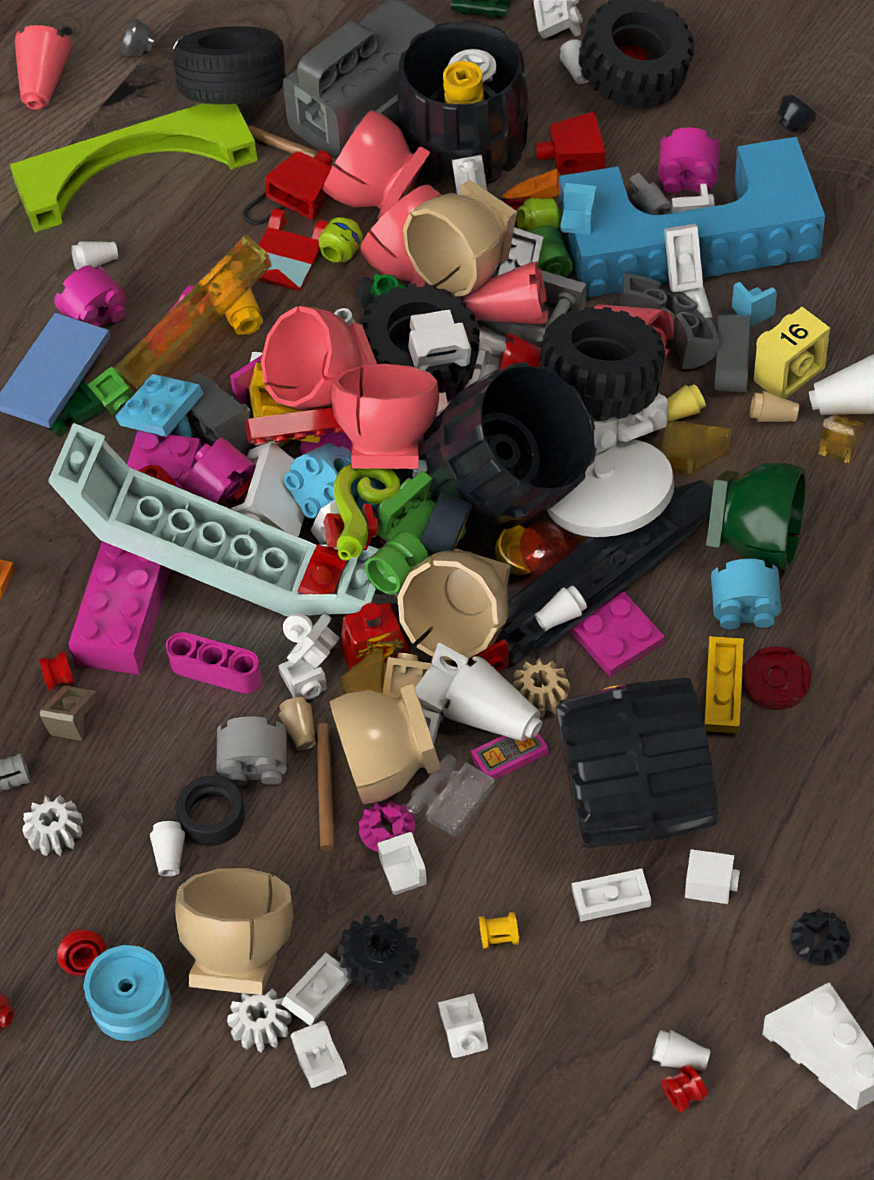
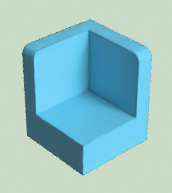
[560,183,597,235]
[732,282,777,327]

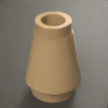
[750,391,799,422]
[278,697,316,751]

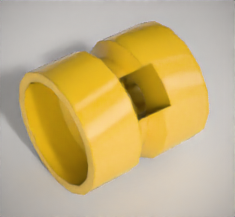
[443,61,484,104]

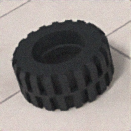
[578,0,695,109]
[360,284,480,401]
[539,307,665,420]

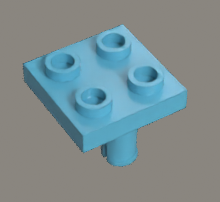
[115,374,204,438]

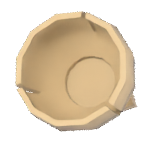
[403,179,517,297]
[398,548,511,660]
[330,684,441,805]
[175,868,294,995]

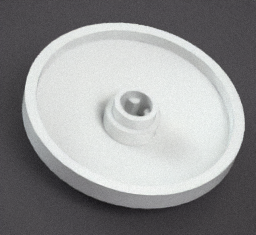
[547,439,674,537]

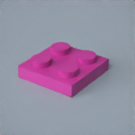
[570,592,665,677]

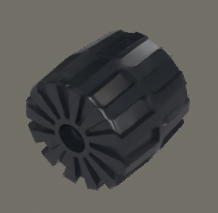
[398,20,529,187]
[418,362,597,534]
[556,677,718,848]

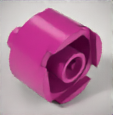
[658,127,720,194]
[54,265,127,328]
[178,437,256,508]

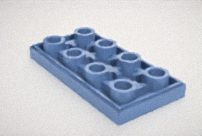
[0,313,110,428]

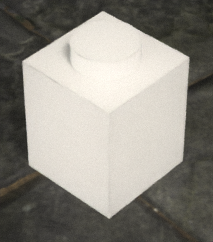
[685,849,740,904]

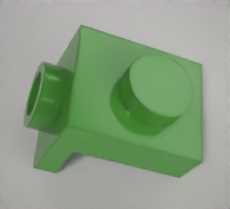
[87,366,134,416]

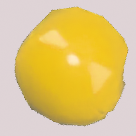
[494,525,545,576]

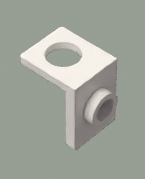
[415,643,469,713]

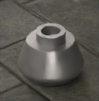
[120,18,154,56]

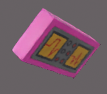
[471,733,548,784]

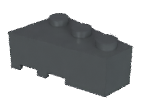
[185,372,260,457]

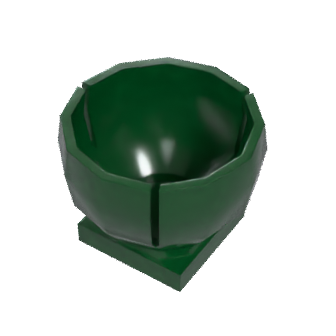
[706,463,806,570]

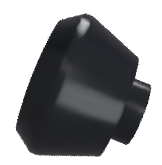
[777,94,816,132]

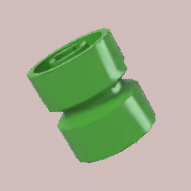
[530,225,573,277]
[365,532,428,594]

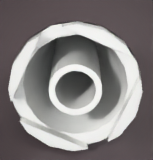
[809,354,874,415]
[442,656,542,742]

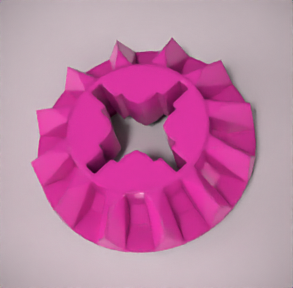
[359,799,415,852]

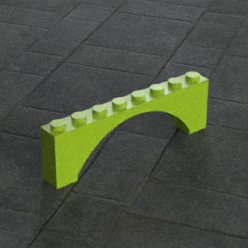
[10,103,258,232]

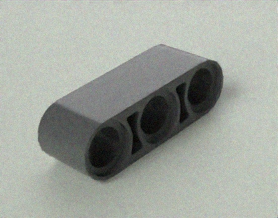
[715,314,750,393]

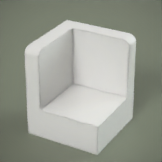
[377,832,427,895]

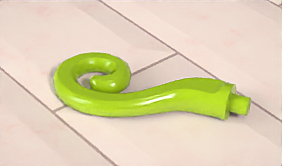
[333,463,401,560]

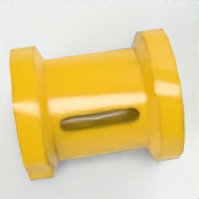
[478,912,519,949]

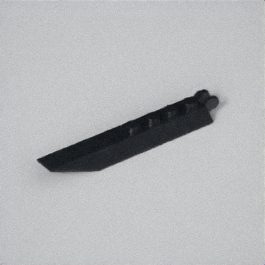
[494,480,713,663]

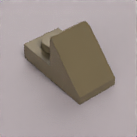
[40,685,96,741]

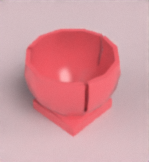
[323,110,430,219]
[360,185,441,287]
[261,306,377,411]
[331,364,439,469]

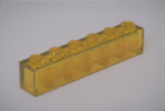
[115,234,272,392]

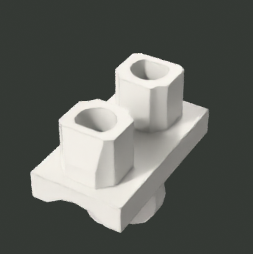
[283,612,339,669]

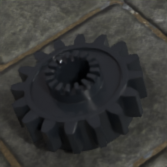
[337,914,420,992]

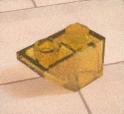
[661,420,732,475]

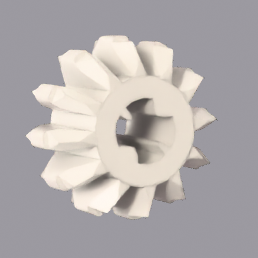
[22,795,83,856]
[227,989,291,1053]

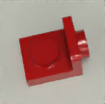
[297,545,347,594]

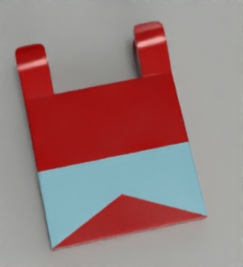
[246,208,329,291]

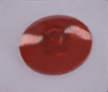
[520,522,576,578]

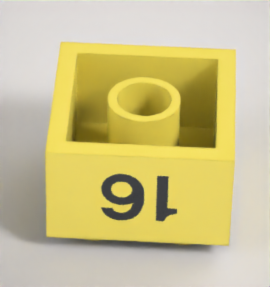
[754,307,830,399]

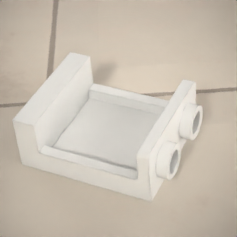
[232,442,305,537]

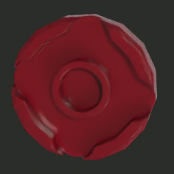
[742,646,812,710]

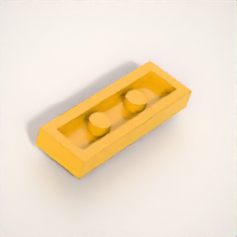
[704,636,744,733]

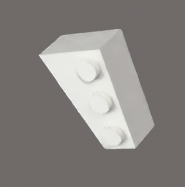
[762,982,874,1110]

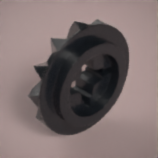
[791,908,851,965]

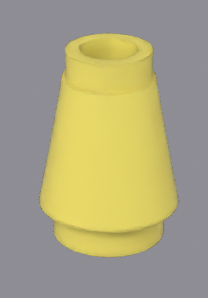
[667,384,706,422]

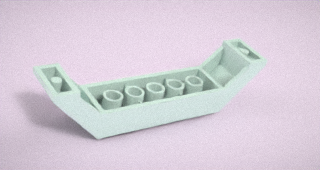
[48,423,379,616]

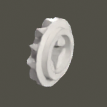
[448,49,496,82]

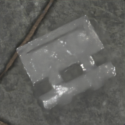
[406,754,495,837]

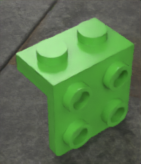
[377,471,466,557]

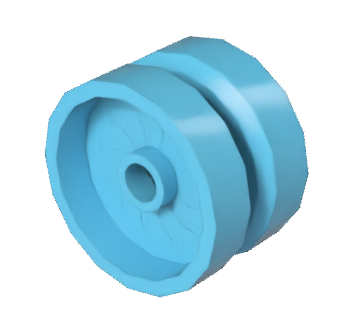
[83,945,172,1041]

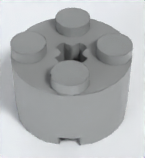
[216,716,287,787]

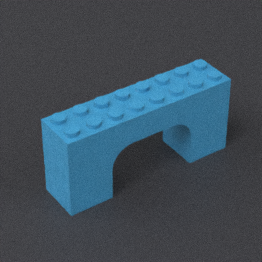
[559,137,825,297]

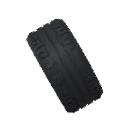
[173,26,286,104]

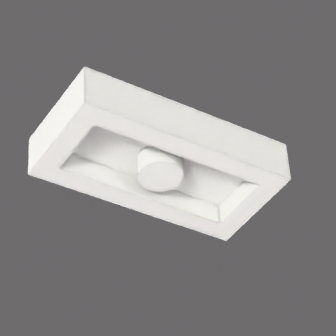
[664,224,703,292]
[572,869,651,922]
[281,953,352,1026]

